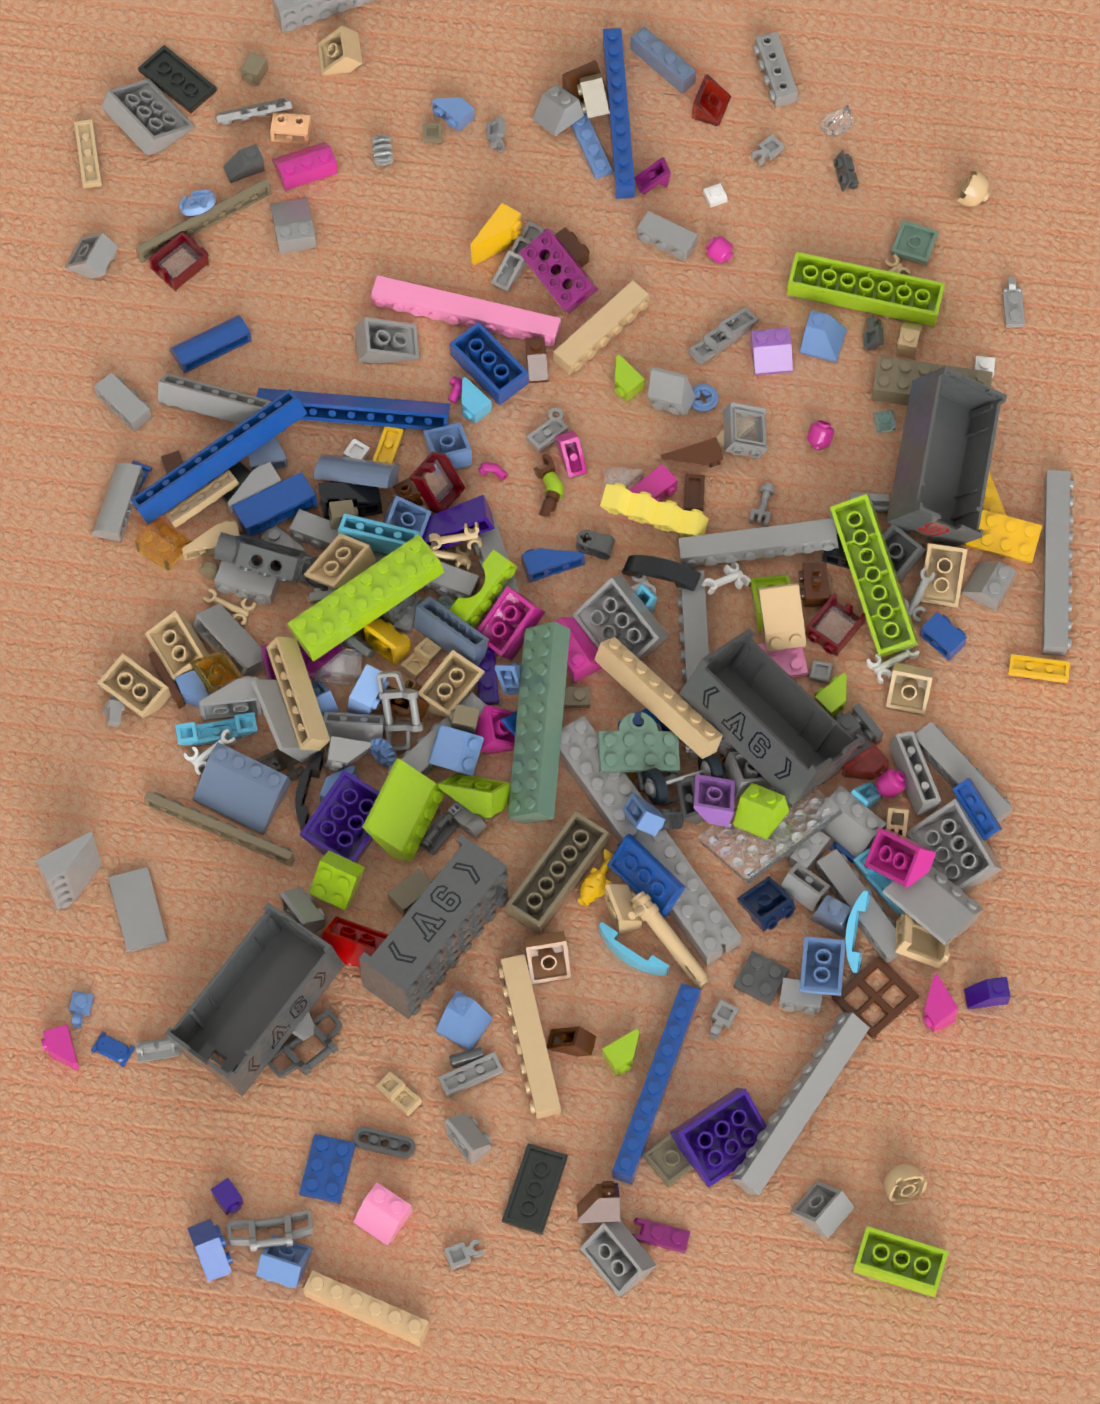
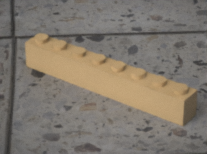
[594,637,723,759]
[498,954,561,1120]

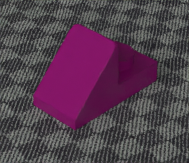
[634,157,671,195]

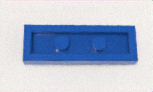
[952,778,1002,840]

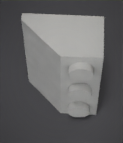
[812,786,887,858]
[580,1222,657,1297]

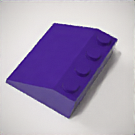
[300,770,380,863]
[670,1088,766,1187]

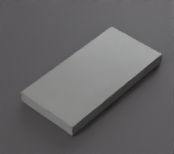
[108,867,168,953]

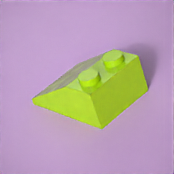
[750,575,791,632]
[438,773,511,818]

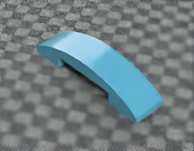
[175,712,258,745]
[853,848,904,916]
[846,890,871,973]
[599,921,669,976]

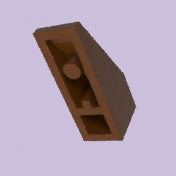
[661,437,724,468]

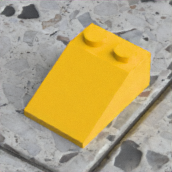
[471,203,522,265]

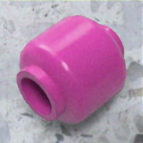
[705,236,734,264]
[807,420,834,450]
[876,769,906,798]

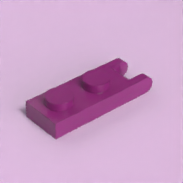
[632,1218,690,1253]

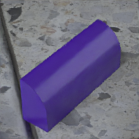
[422,495,495,550]

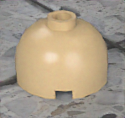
[955,168,990,207]
[883,1164,927,1205]

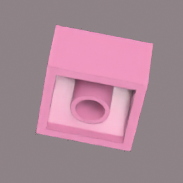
[353,1183,412,1246]

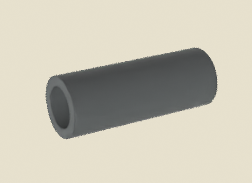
[449,1047,484,1068]

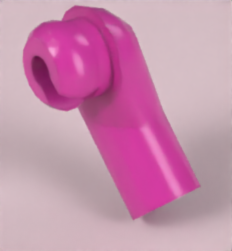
[478,462,508,481]

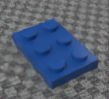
[299,1134,356,1204]

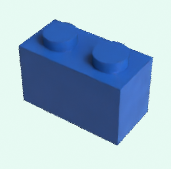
[920,612,967,661]

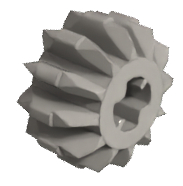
[371,134,393,166]

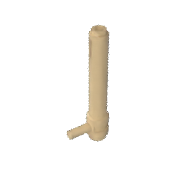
[628,891,709,988]

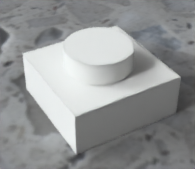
[703,183,728,208]
[975,356,995,378]
[343,439,370,460]

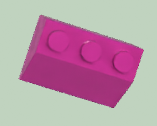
[272,142,338,191]
[477,586,545,660]
[555,617,602,683]
[864,828,936,887]

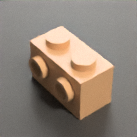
[270,112,311,145]

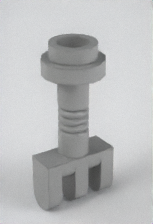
[749,483,775,527]

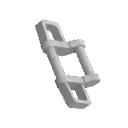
[377,671,423,750]
[227,1210,313,1252]

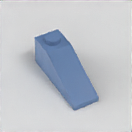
[495,663,521,695]

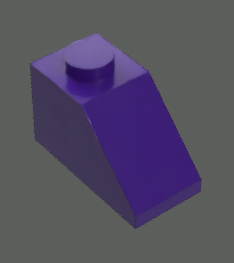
[964,977,1011,1009]

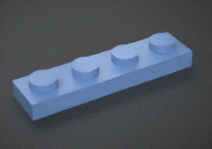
[571,113,612,180]

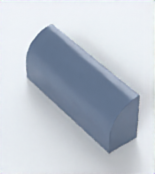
[314,454,399,488]
[413,596,489,666]

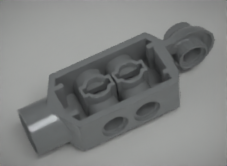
[214,532,326,588]

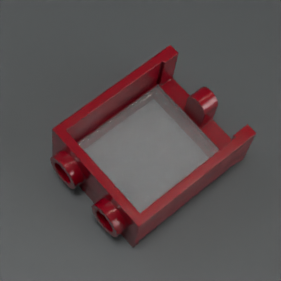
[149,231,209,292]
[409,451,465,513]
[805,593,866,656]

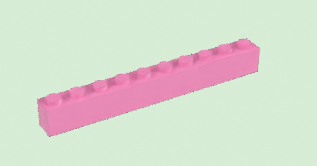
[371,275,561,347]

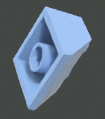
[347,664,390,714]

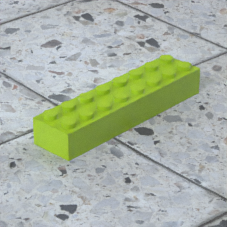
[787,252,945,327]
[830,494,919,658]
[288,534,444,662]

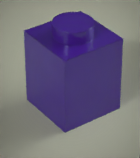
[210,1178,244,1215]

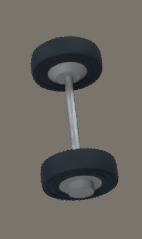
[643,753,724,805]

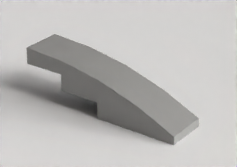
[491,221,545,292]
[688,307,759,365]

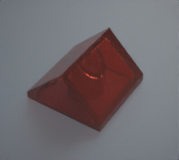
[692,74,731,126]

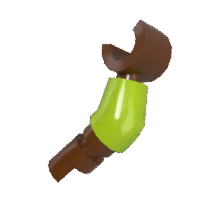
[533,454,564,517]

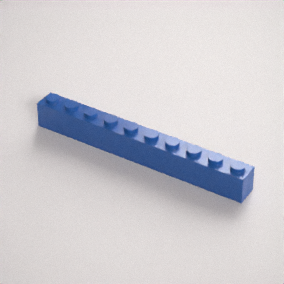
[603,28,635,199]
[256,388,450,430]
[130,389,308,525]
[612,983,701,1185]

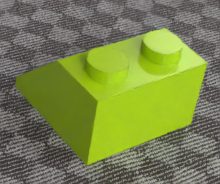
[733,783,789,840]

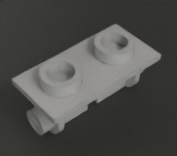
[136,1037,180,1063]

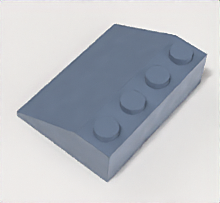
[193,742,291,835]

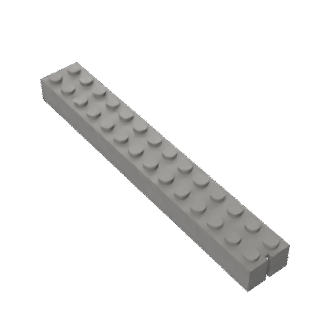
[559,716,742,966]

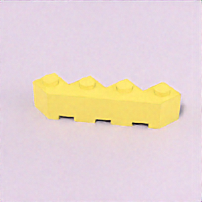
[600,483,709,537]

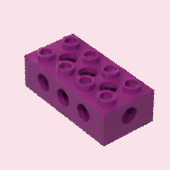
[519,228,599,313]

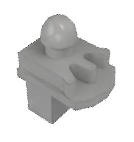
[102,695,125,727]

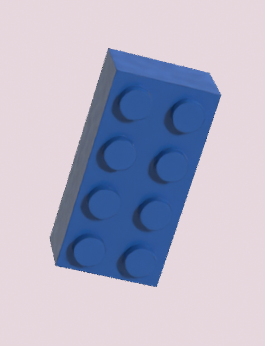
[449,322,529,406]

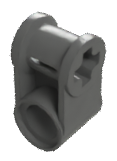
[576,530,615,560]

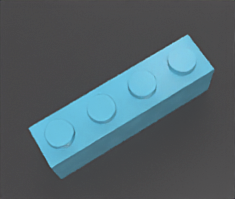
[338,513,420,554]

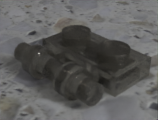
[256,748,304,781]

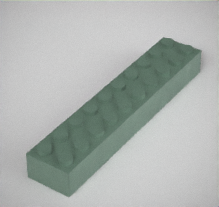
[508,621,570,824]

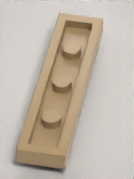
[74,119,102,189]
[165,470,239,528]

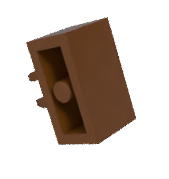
[799,562,829,607]
[379,680,430,722]

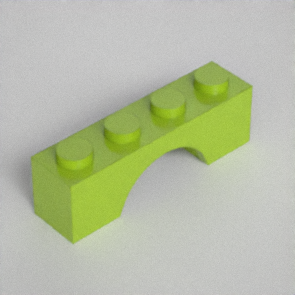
[449,549,517,628]

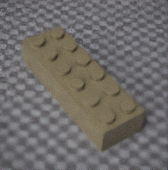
[871,356,993,405]
[506,811,609,935]

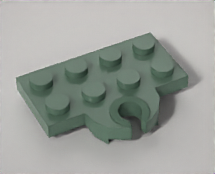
[598,712,680,772]

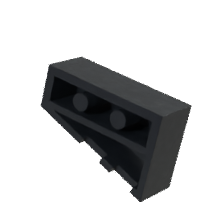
[318,483,383,520]

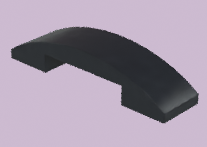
[622,555,701,591]
[295,752,324,831]

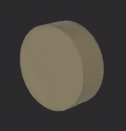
[200,562,219,579]

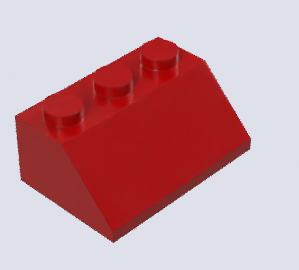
[322,916,389,967]

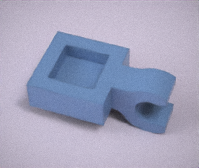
[69,991,94,1029]

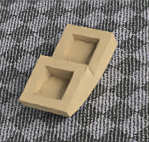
[400,637,442,680]
[376,1072,422,1116]

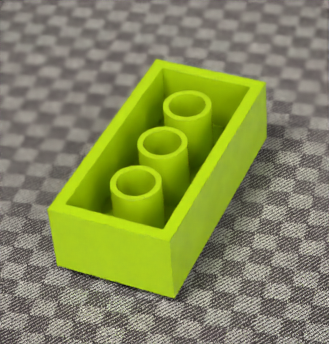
[853,1226,949,1298]

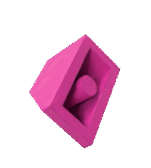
[555,431,587,478]
[41,1025,79,1070]

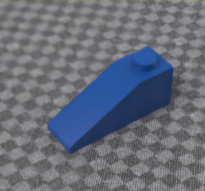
[521,548,585,583]

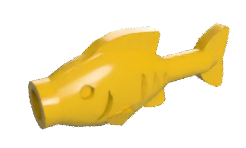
[577,849,613,907]

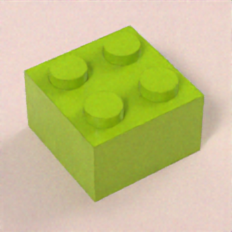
[309,851,365,911]

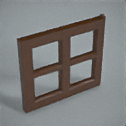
[831,956,919,1039]

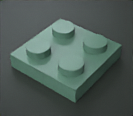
[891,220,939,266]

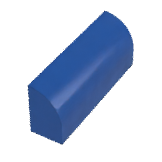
[170,315,252,374]
[232,472,318,537]

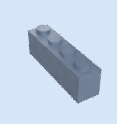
[631,26,696,94]

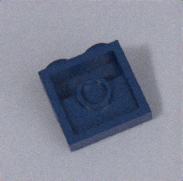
[737,876,796,932]

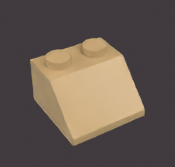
[317,26,362,75]
[886,662,934,714]
[605,884,643,936]

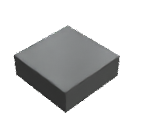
[809,660,833,684]

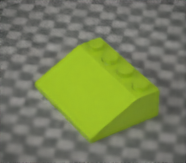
[362,759,445,862]

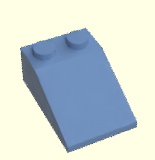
[799,936,846,996]

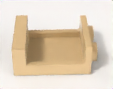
[895,912,950,968]

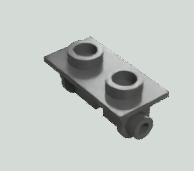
[833,150,859,192]
[659,808,684,830]
[420,813,459,855]

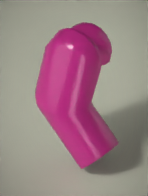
[448,376,462,403]

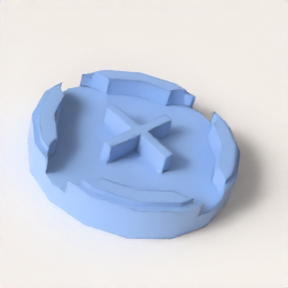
[179,189,216,216]

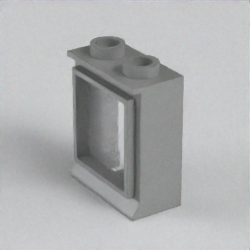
[723,402,768,458]

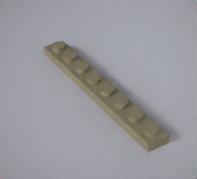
[136,179,272,263]
[144,791,294,867]

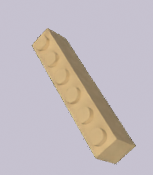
[553,280,649,375]
[266,637,330,751]
[303,1270,430,1347]

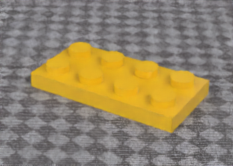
[962,510,1042,564]

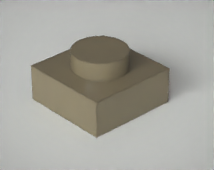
[423,123,442,144]

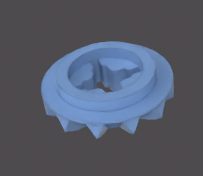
[691,384,718,413]
[369,737,396,767]

